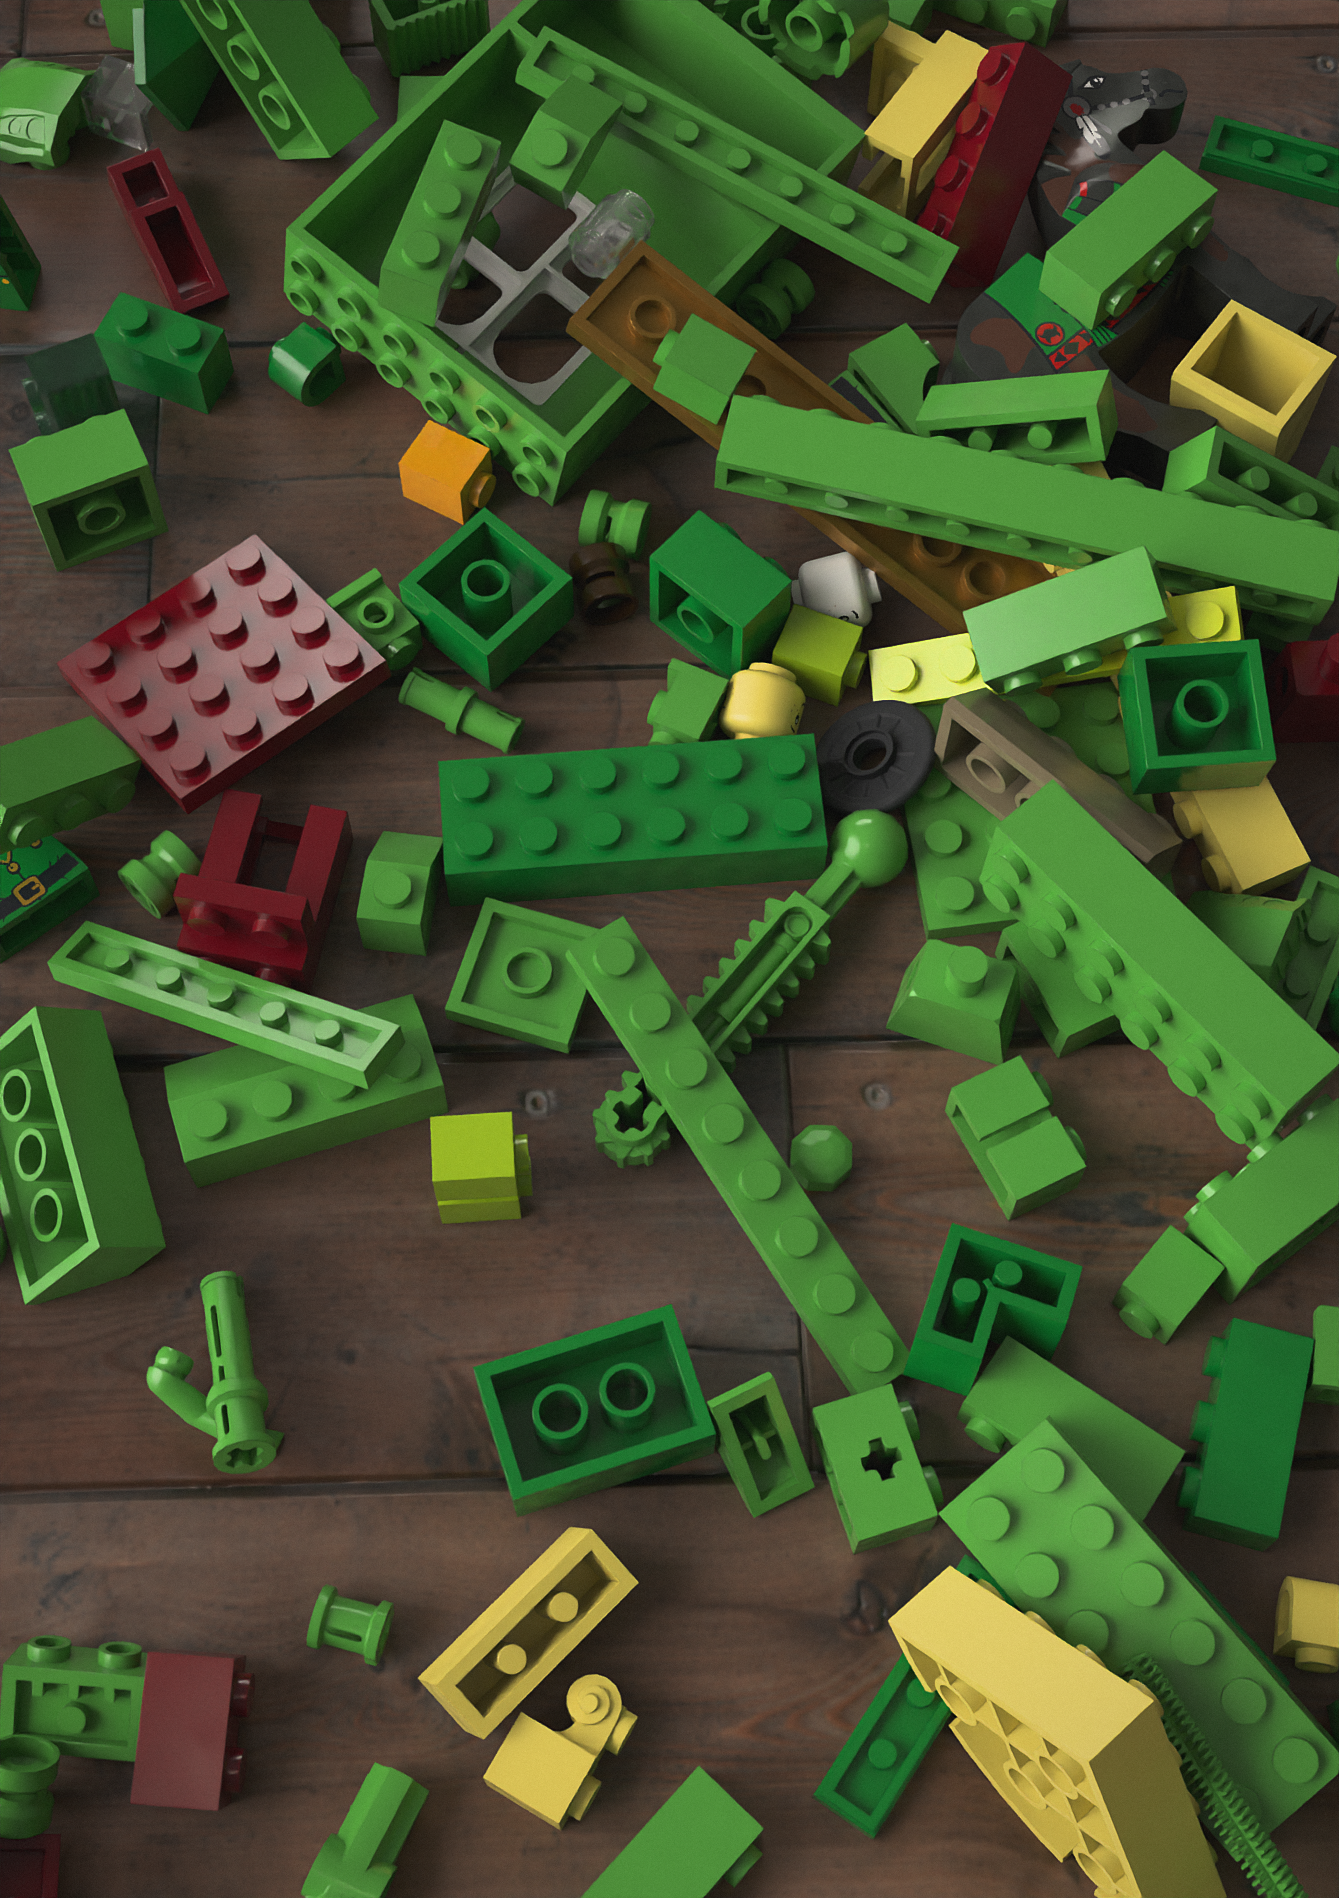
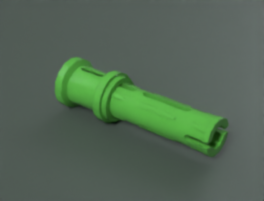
[200,1271,276,1474]

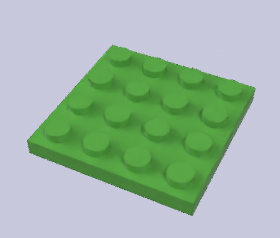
[900,682,1176,941]

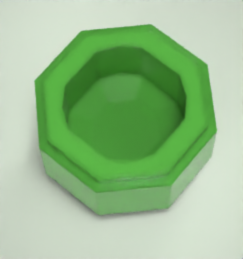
[790,1125,852,1192]

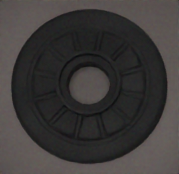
[816,700,936,817]

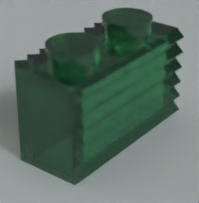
[20,332,121,436]

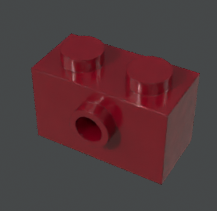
[130,1649,255,1811]

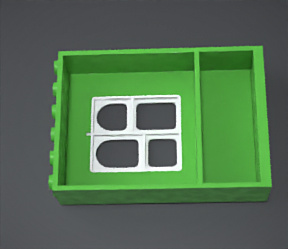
[284,0,866,506]

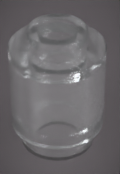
[568,189,655,279]

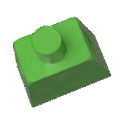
[886,939,1021,1065]

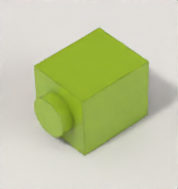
[772,604,868,707]

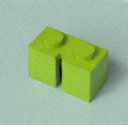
[430,1112,533,1224]

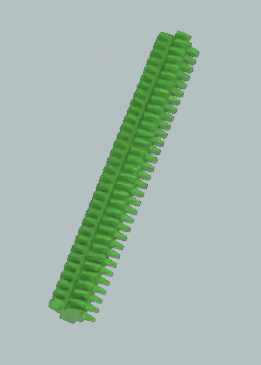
[1116,1651,1309,1898]

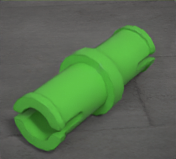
[398,667,525,755]

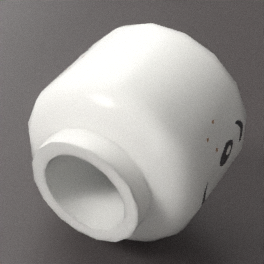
[791,551,882,627]

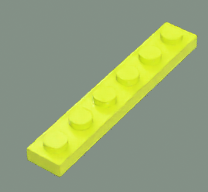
[868,586,1244,706]

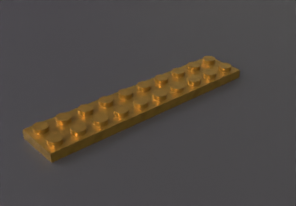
[566,240,1059,697]

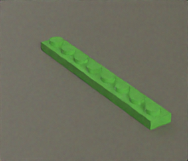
[515,25,960,304]
[565,916,910,1396]

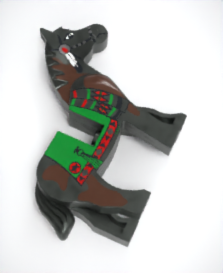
[940,59,1337,491]

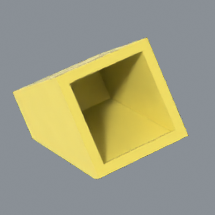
[1169,299,1337,463]

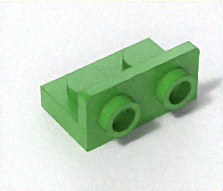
[0,1635,147,1762]

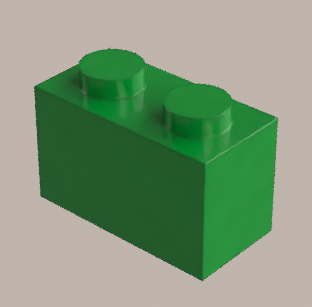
[93,292,234,415]

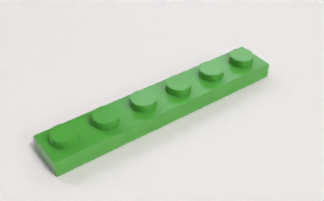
[47,920,405,1090]

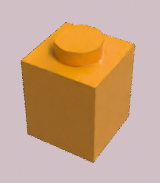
[398,420,496,525]

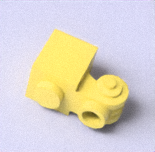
[483,1674,638,1830]

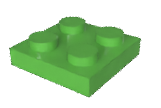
[445,897,600,1054]

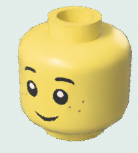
[718,662,806,739]

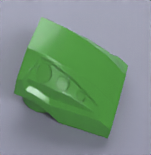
[0,58,107,170]
[1185,890,1313,995]

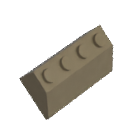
[933,687,1183,881]

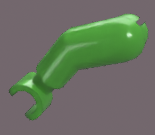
[146,1346,285,1451]

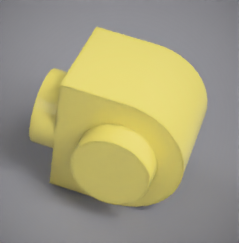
[1273,1576,1339,1673]

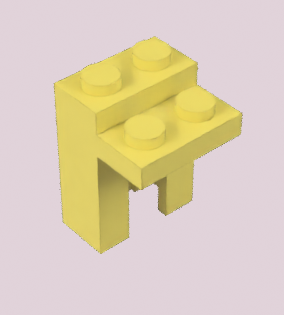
[858,21,988,222]

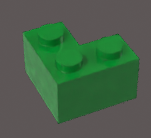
[903,1223,1083,1396]

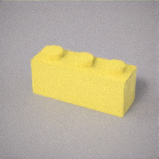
[418,1527,639,1740]

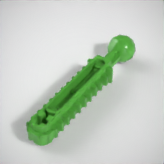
[592,809,909,1169]

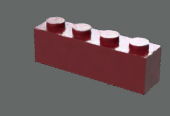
[916,42,1073,288]

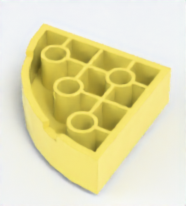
[888,1566,1227,1898]

